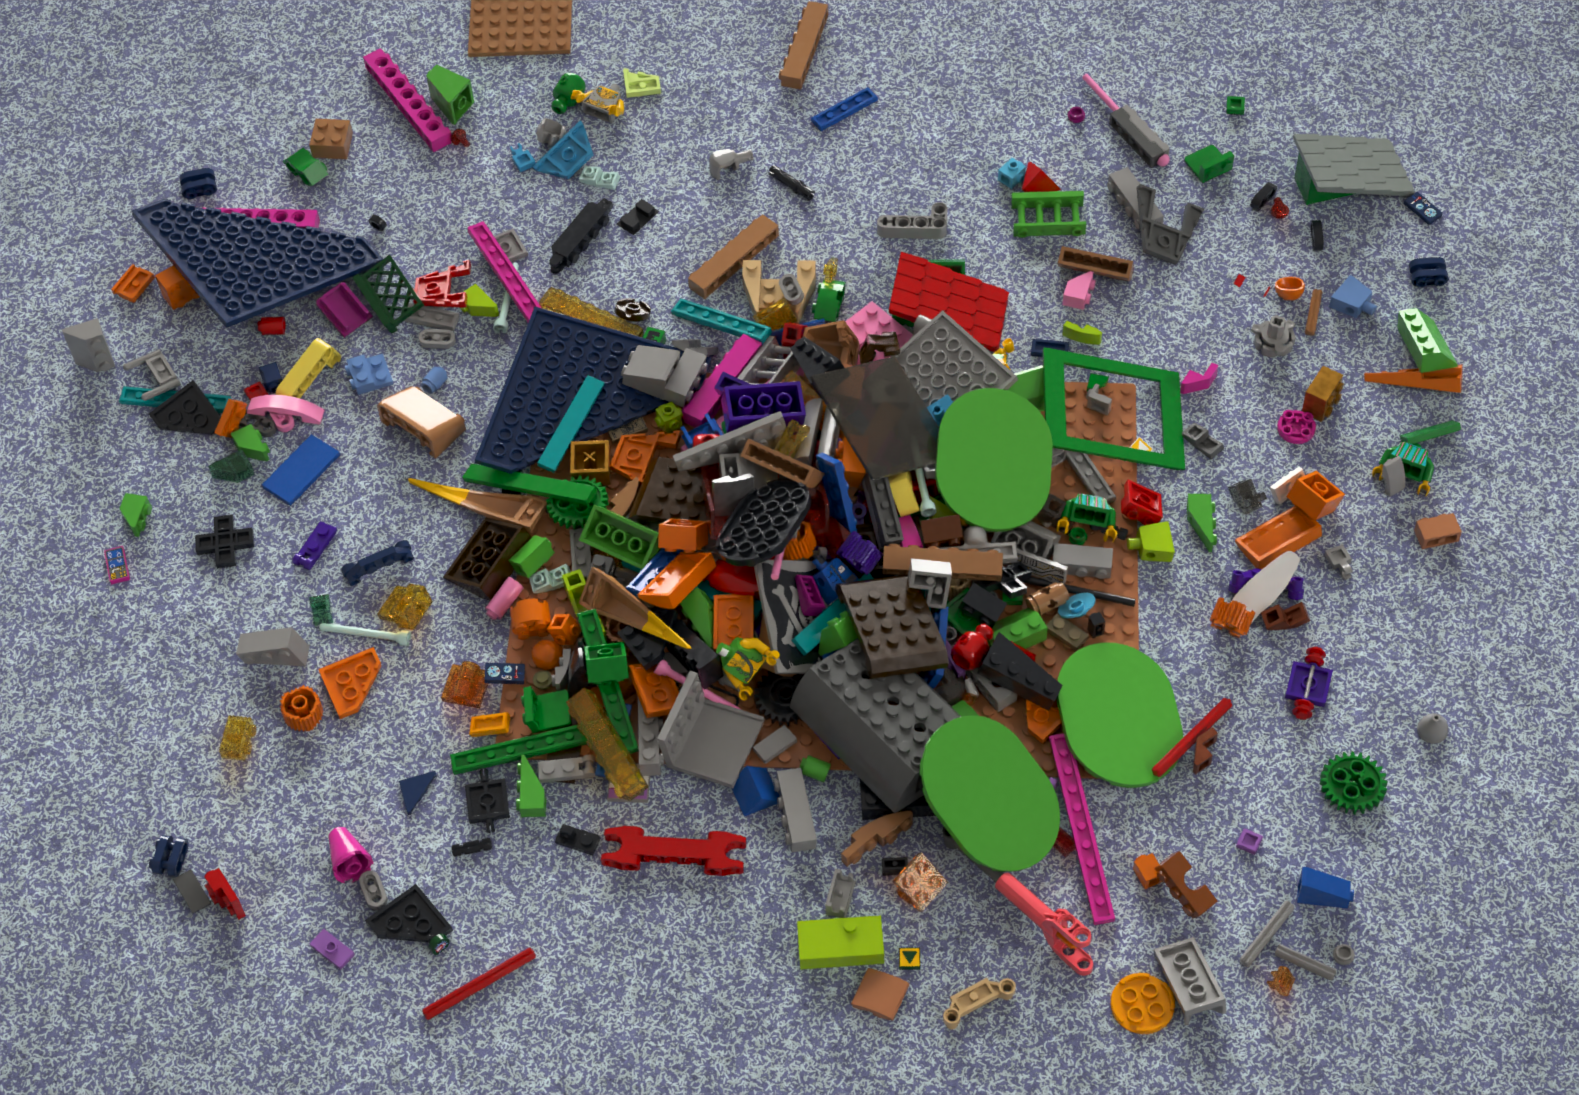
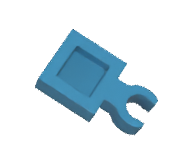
[510,143,536,172]

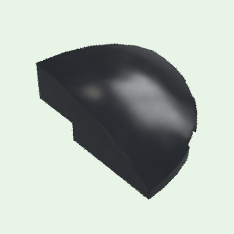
[567,638,590,700]

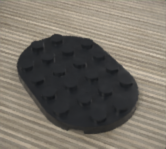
[716,479,812,567]

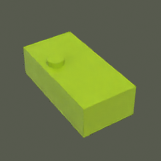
[797,915,884,970]

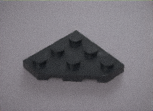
[149,380,221,435]
[617,606,678,671]
[365,884,453,942]

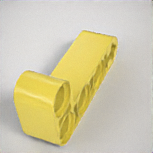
[276,338,341,398]
[888,463,920,517]

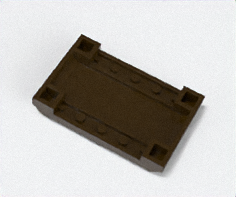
[628,457,730,531]
[835,574,949,679]

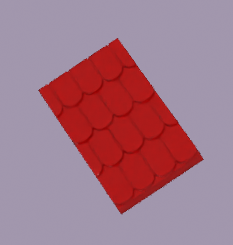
[889,251,1009,352]

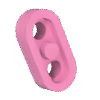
[269,412,295,432]

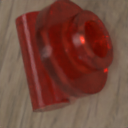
[451,128,470,147]
[1271,197,1289,219]

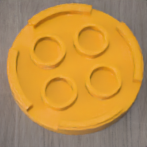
[1110,973,1175,1034]

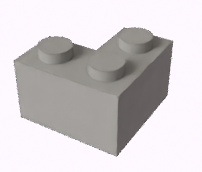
[908,558,952,609]

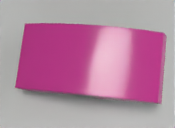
[898,515,923,548]

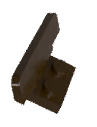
[859,331,900,366]

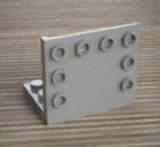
[657,671,765,788]

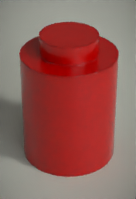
[258,317,286,335]

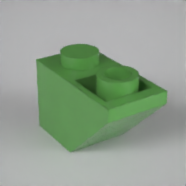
[231,424,270,461]
[119,493,152,537]

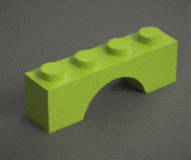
[562,569,607,644]

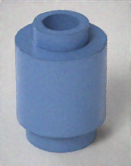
[421,367,448,394]

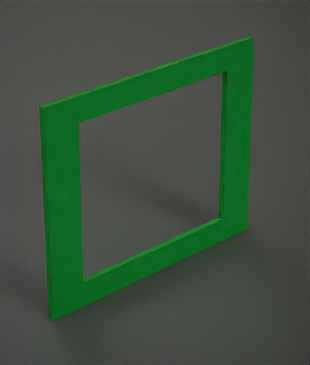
[1042,347,1185,470]

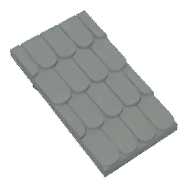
[1293,134,1415,205]

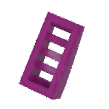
[795,575,826,616]

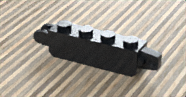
[549,198,613,274]

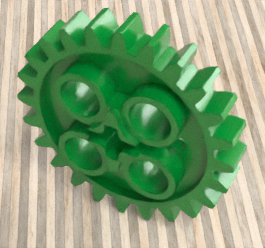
[546,475,609,530]
[1319,751,1388,815]

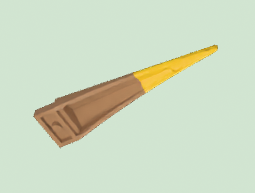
[408,478,547,532]
[579,567,692,649]

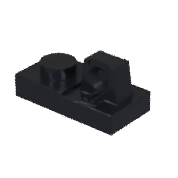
[555,824,601,856]

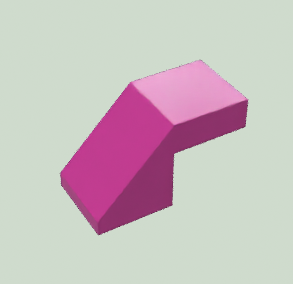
[1180,363,1218,394]

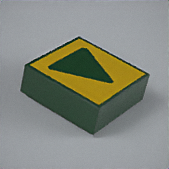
[899,948,920,970]

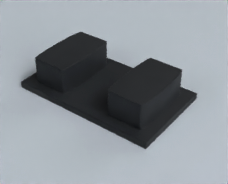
[617,199,659,235]

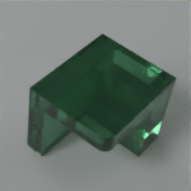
[309,594,333,626]

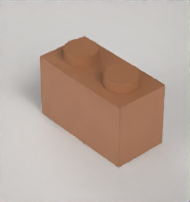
[1414,513,1462,549]

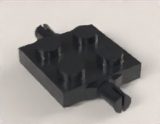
[465,768,510,833]

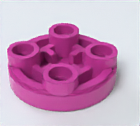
[1277,410,1316,444]

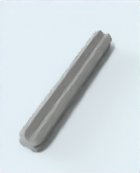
[1239,901,1294,967]

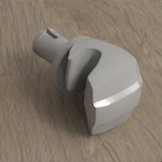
[536,118,568,147]
[709,149,754,180]

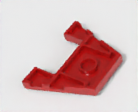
[413,259,471,308]

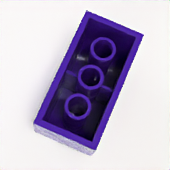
[721,381,806,437]

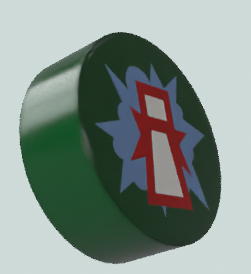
[428,934,450,955]

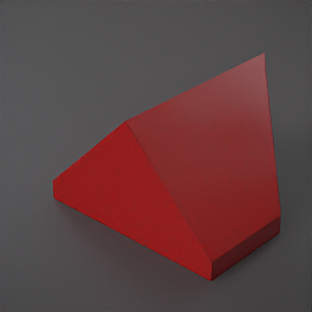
[1021,162,1061,192]

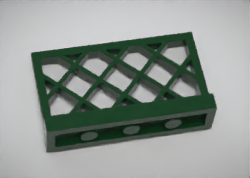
[353,254,424,333]

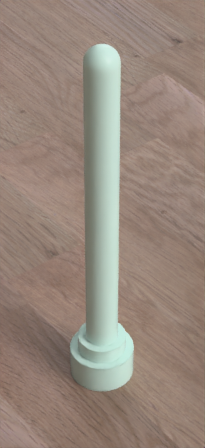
[493,262,519,333]
[910,436,936,517]
[319,623,411,646]

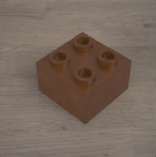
[920,514,964,548]

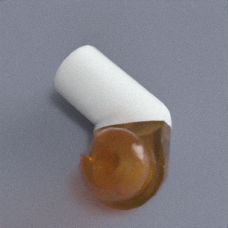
[962,678,979,706]

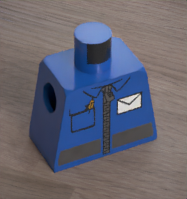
[812,555,859,605]

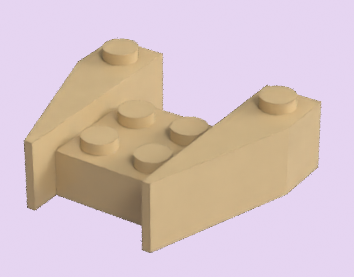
[742,260,816,324]

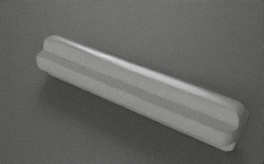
[1275,944,1336,980]

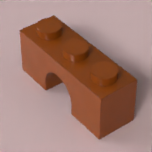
[1154,850,1218,918]

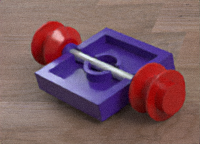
[1285,646,1333,720]

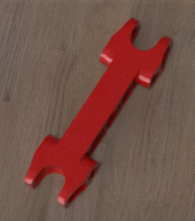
[601,826,747,876]

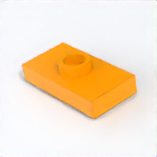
[469,712,511,737]

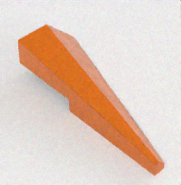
[1364,365,1463,393]

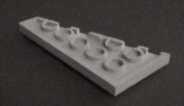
[673,411,793,471]

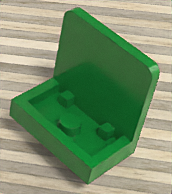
[1184,145,1234,183]
[521,686,571,733]

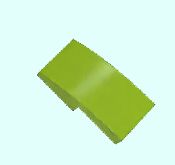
[1062,321,1102,345]

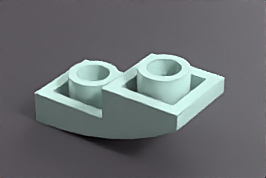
[579,166,620,190]
[529,564,571,594]

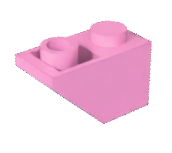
[1063,271,1096,310]

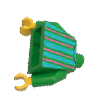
[1372,442,1434,497]
[1057,493,1117,542]

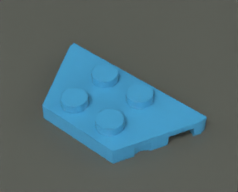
[533,120,594,179]

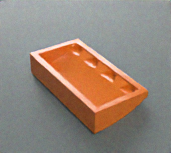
[1235,506,1322,569]
[638,552,716,609]

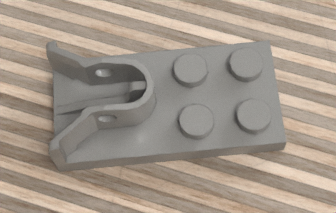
[1154,937,1226,1026]

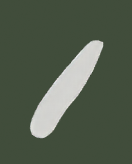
[1231,551,1300,624]

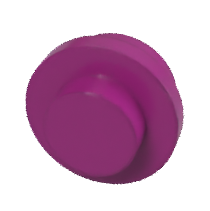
[1068,106,1085,123]

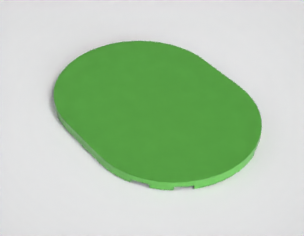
[935,388,1053,532]
[1056,643,1183,788]
[920,716,1060,872]

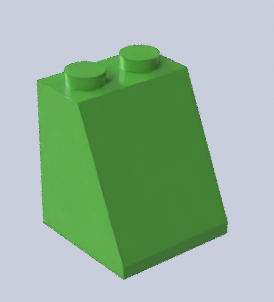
[426,64,474,125]

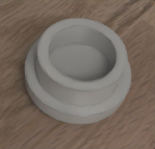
[1333,944,1355,965]

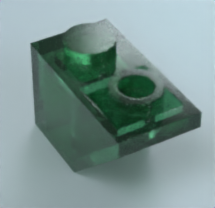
[208,450,255,483]

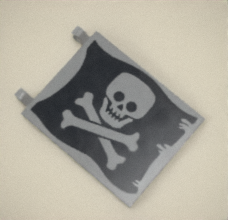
[754,547,828,674]

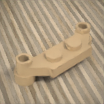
[943,978,1016,1029]

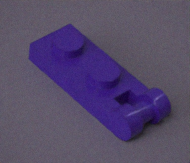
[292,521,337,571]

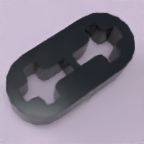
[1250,182,1277,211]
[1310,220,1324,251]

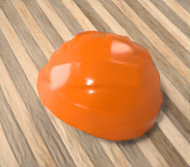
[1275,277,1305,301]
[532,640,563,670]

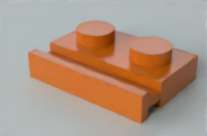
[111,264,155,303]
[215,399,247,438]

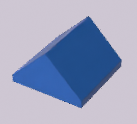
[731,766,779,817]

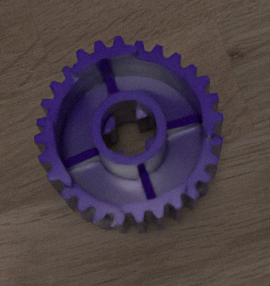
[836,531,883,575]

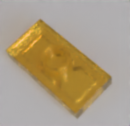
[823,257,838,283]

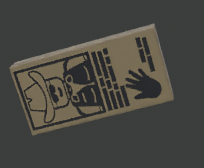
[607,417,648,444]

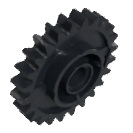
[754,671,804,726]

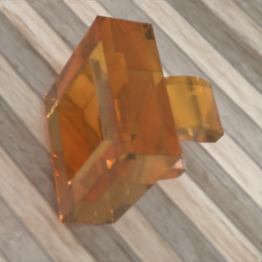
[1267,966,1295,996]

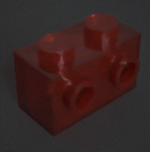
[814,516,851,562]

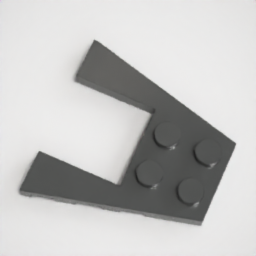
[1137,184,1204,265]

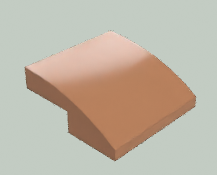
[851,968,910,1021]

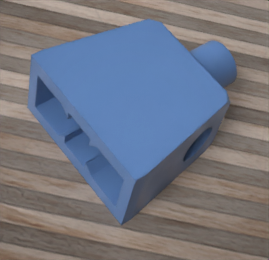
[1329,275,1377,318]

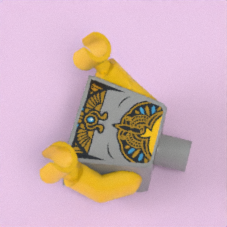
[571,84,624,123]

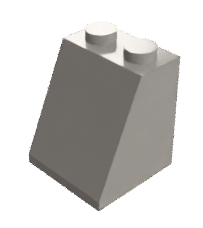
[621,345,680,400]

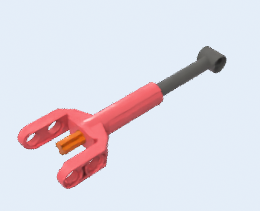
[942,827,1093,976]

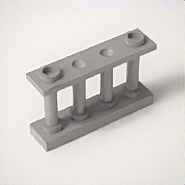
[738,336,801,385]

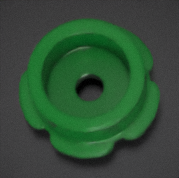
[1068,527,1088,545]

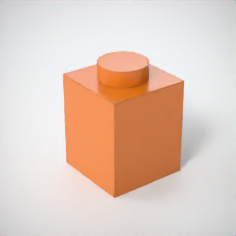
[1133,853,1162,889]

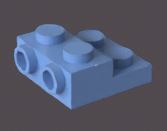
[344,353,393,395]

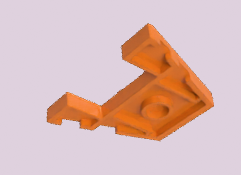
[610,430,681,485]

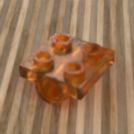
[441,661,488,708]
[892,852,949,912]

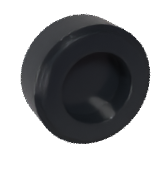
[368,214,387,231]

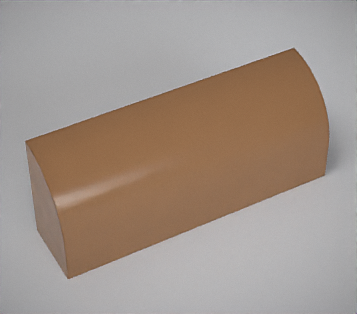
[1058,246,1134,282]
[740,438,825,488]

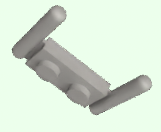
[123,349,181,401]

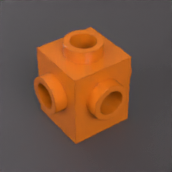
[547,614,581,645]

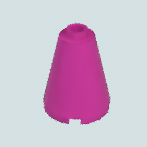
[328,827,373,883]

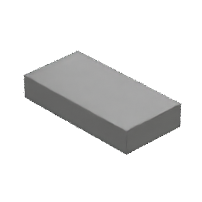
[753,725,797,764]

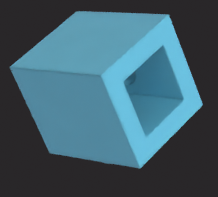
[998,158,1026,189]

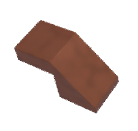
[1261,602,1310,630]
[1193,727,1218,775]

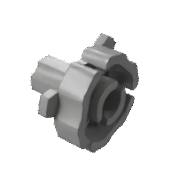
[1251,315,1296,357]

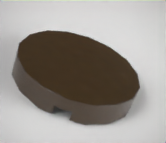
[614,298,651,321]

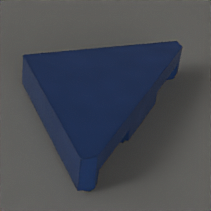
[399,771,437,815]

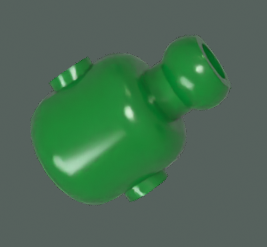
[551,72,586,114]

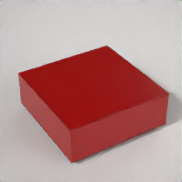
[243,381,268,401]

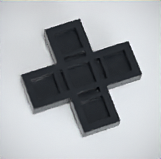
[195,514,255,569]
[972,562,1032,599]

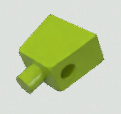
[1127,521,1175,562]

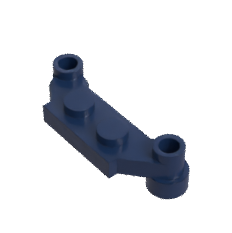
[341,540,414,586]

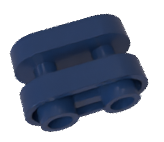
[179,168,217,199]
[1409,257,1449,288]
[149,835,189,877]

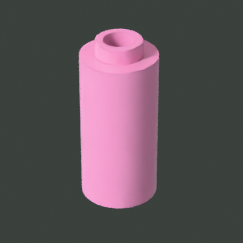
[485,577,524,620]

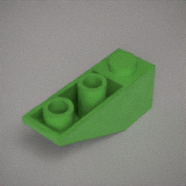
[1187,494,1217,552]
[680,588,714,650]
[516,755,546,817]

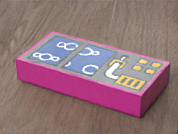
[104,546,130,585]

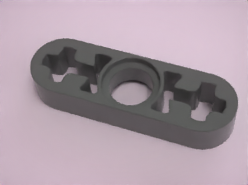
[239,409,276,437]

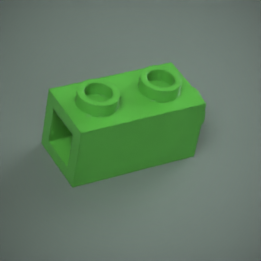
[509,535,555,578]

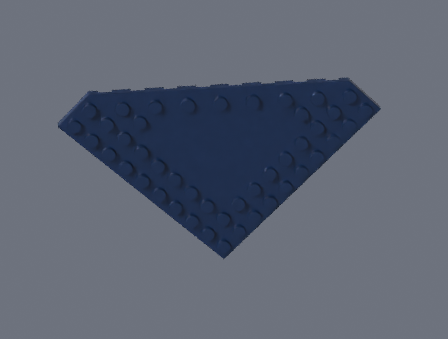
[132,199,383,328]
[475,307,712,474]

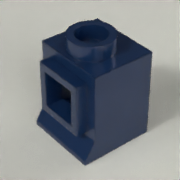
[258,362,282,393]

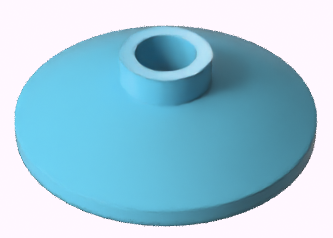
[1058,593,1096,619]

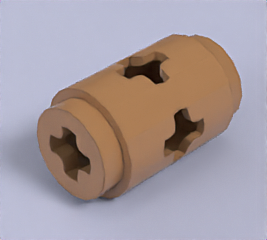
[1025,582,1069,616]

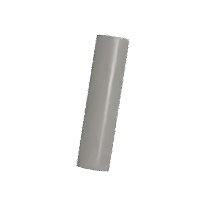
[816,403,842,469]

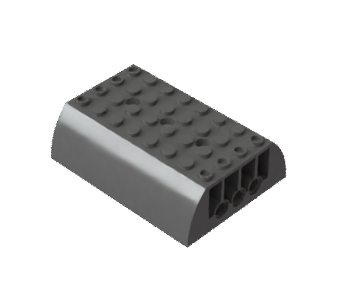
[790,639,961,813]

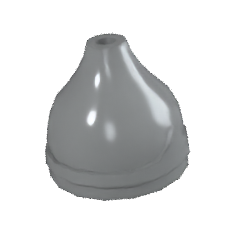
[1417,713,1448,744]

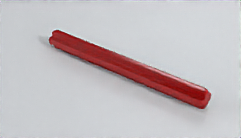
[1152,698,1232,777]
[422,947,536,1020]

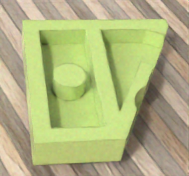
[623,68,661,98]

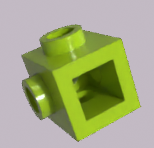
[655,401,683,434]

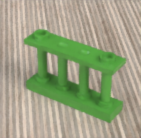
[1011,191,1086,238]

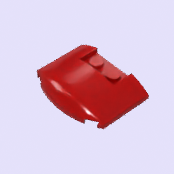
[703,556,785,596]

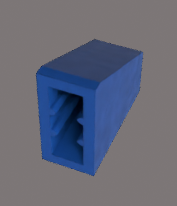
[1297,866,1354,909]

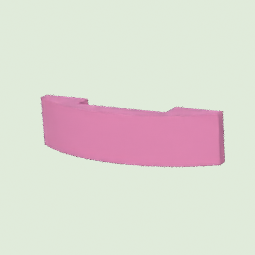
[247,395,324,425]

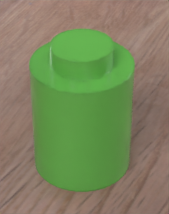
[799,755,831,783]

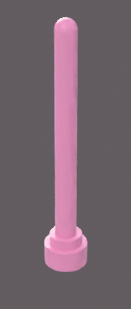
[654,660,741,710]

